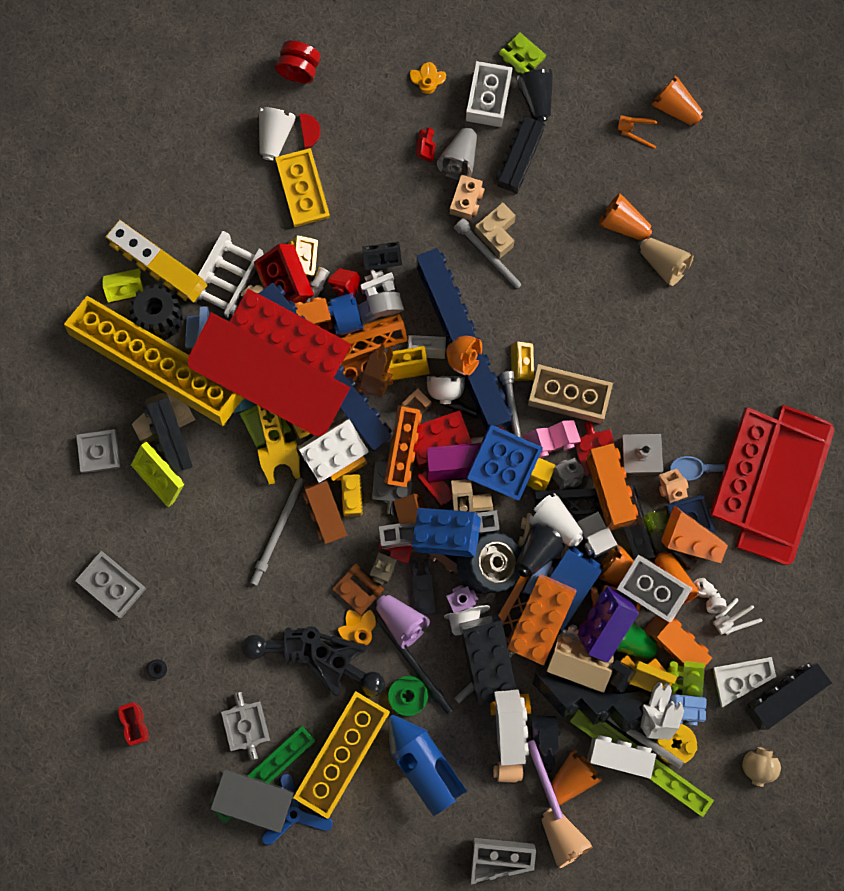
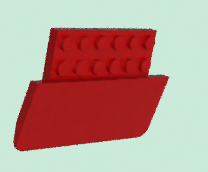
[187,288,352,436]
[710,405,834,565]

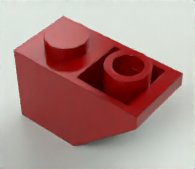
[328,268,361,298]

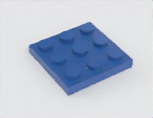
[466,424,543,500]

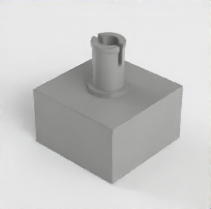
[620,434,663,476]

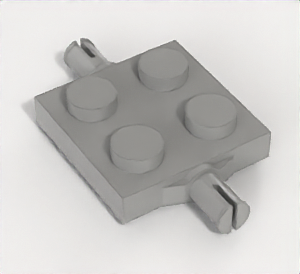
[221,692,270,761]

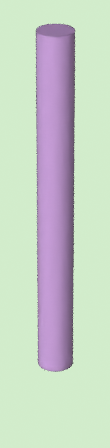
[527,740,564,820]

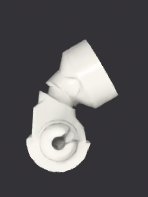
[694,578,727,614]

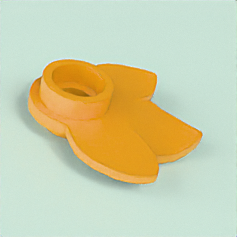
[410,62,446,94]
[338,610,376,645]

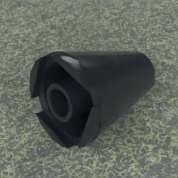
[516,69,553,122]
[515,523,565,577]

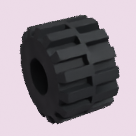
[129,284,183,340]

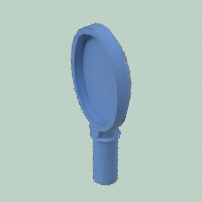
[670,456,725,481]

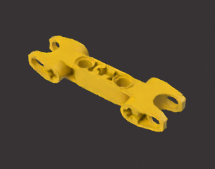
[257,405,301,485]

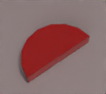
[299,113,321,149]

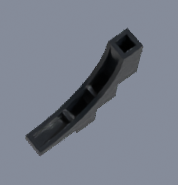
[533,666,652,733]

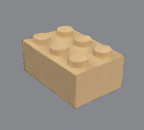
[547,635,614,692]

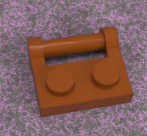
[333,563,385,616]

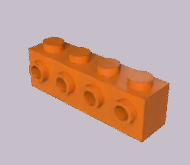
[384,405,422,487]

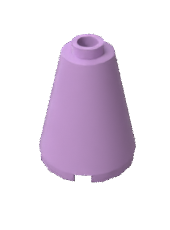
[376,595,430,649]

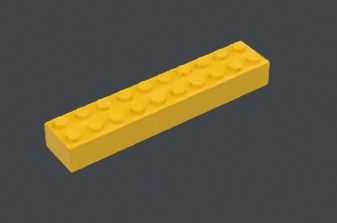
[64,296,244,426]

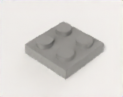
[76,429,120,474]

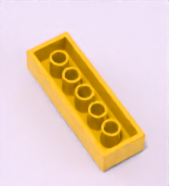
[293,691,390,819]

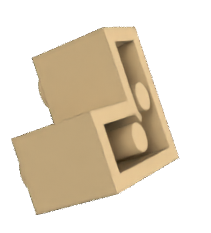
[475,203,516,259]
[451,479,493,513]

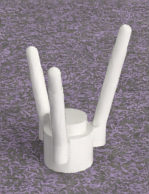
[713,598,762,635]

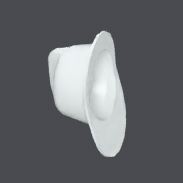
[444,605,490,635]

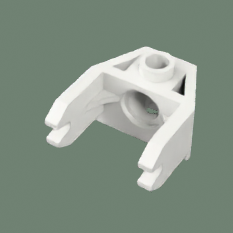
[641,682,684,740]

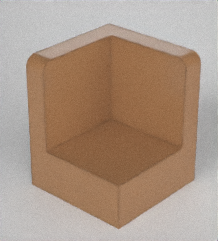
[401,389,431,414]

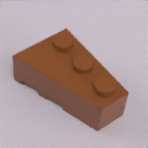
[302,479,348,544]

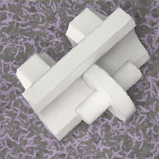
[360,270,395,297]

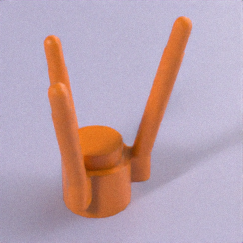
[618,115,657,149]

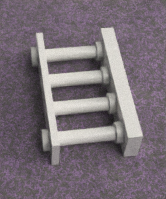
[194,231,264,319]

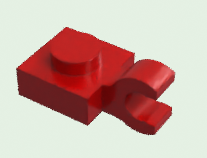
[416,127,436,162]
[378,540,413,564]

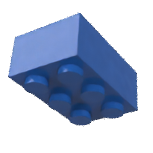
[412,508,481,557]

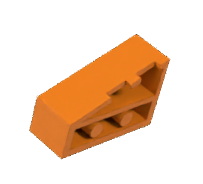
[661,505,728,563]
[644,615,712,667]

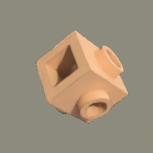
[659,468,689,503]

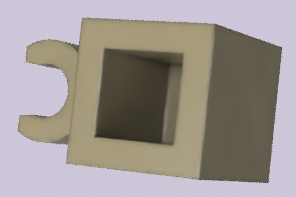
[370,553,397,585]

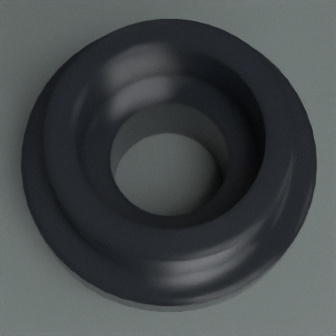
[147,659,167,679]

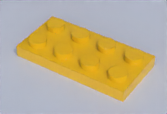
[275,148,330,227]

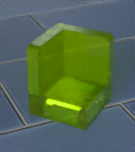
[645,510,669,534]

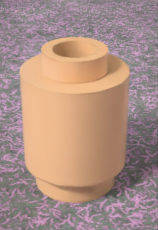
[493,762,523,783]

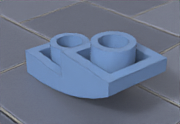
[521,561,554,596]

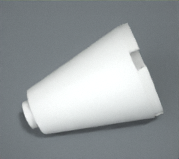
[259,107,296,161]
[529,493,583,546]

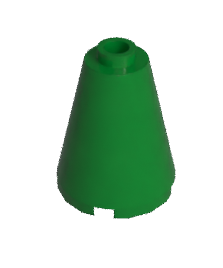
[616,621,657,659]

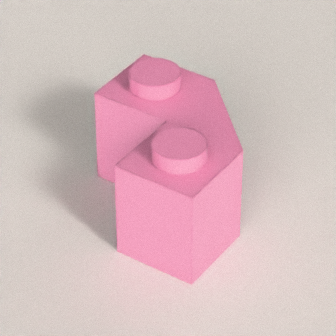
[522,420,581,458]

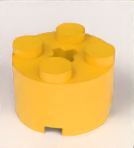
[654,724,697,764]

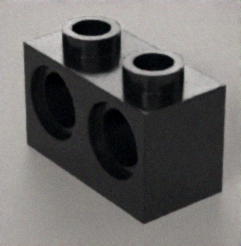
[362,241,402,271]

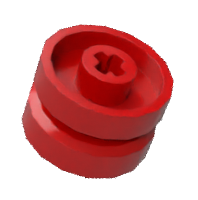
[275,40,321,84]

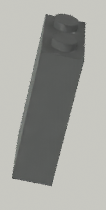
[209,769,295,833]

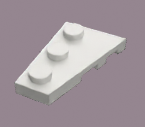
[712,657,776,707]

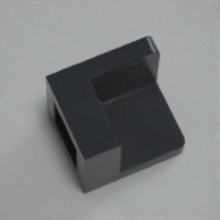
[608,660,637,692]

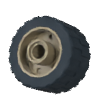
[456,532,521,593]

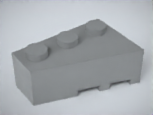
[470,838,536,884]

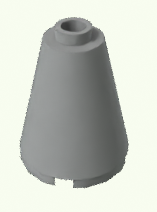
[437,128,477,180]

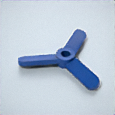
[262,774,333,845]

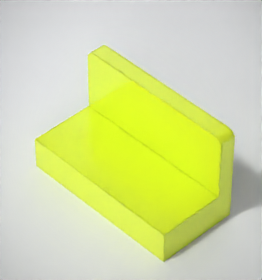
[103,269,144,302]

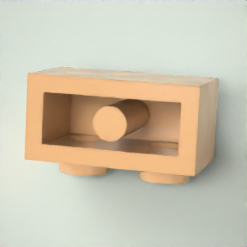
[450,175,485,221]

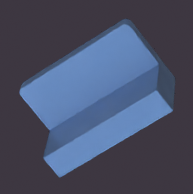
[185,307,209,349]

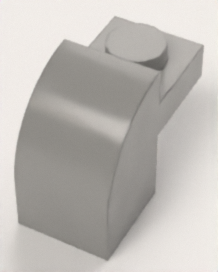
[358,292,404,323]

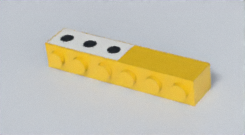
[106,220,208,303]

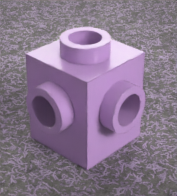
[446,585,478,613]

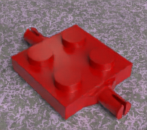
[575,421,622,477]

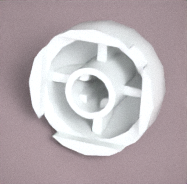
[427,376,465,404]

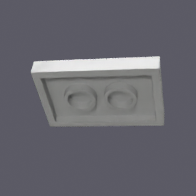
[76,551,147,619]

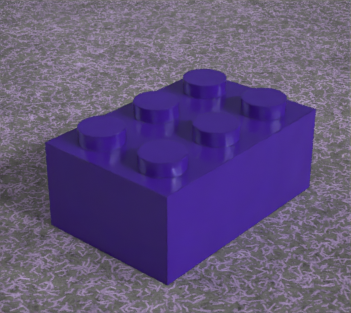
[577,586,639,662]

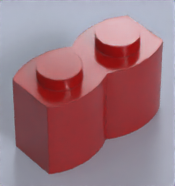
[119,702,149,746]

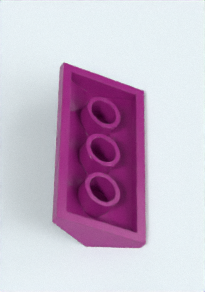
[426,443,481,482]

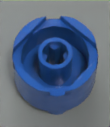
[328,293,364,335]

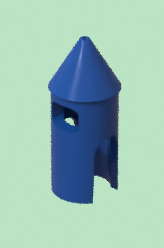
[388,715,467,816]

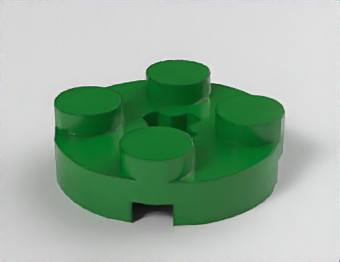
[388,676,428,716]

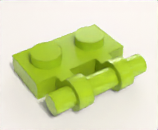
[499,32,546,75]
[668,661,705,697]

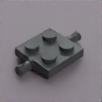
[372,461,413,515]

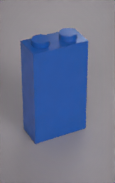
[549,548,602,630]

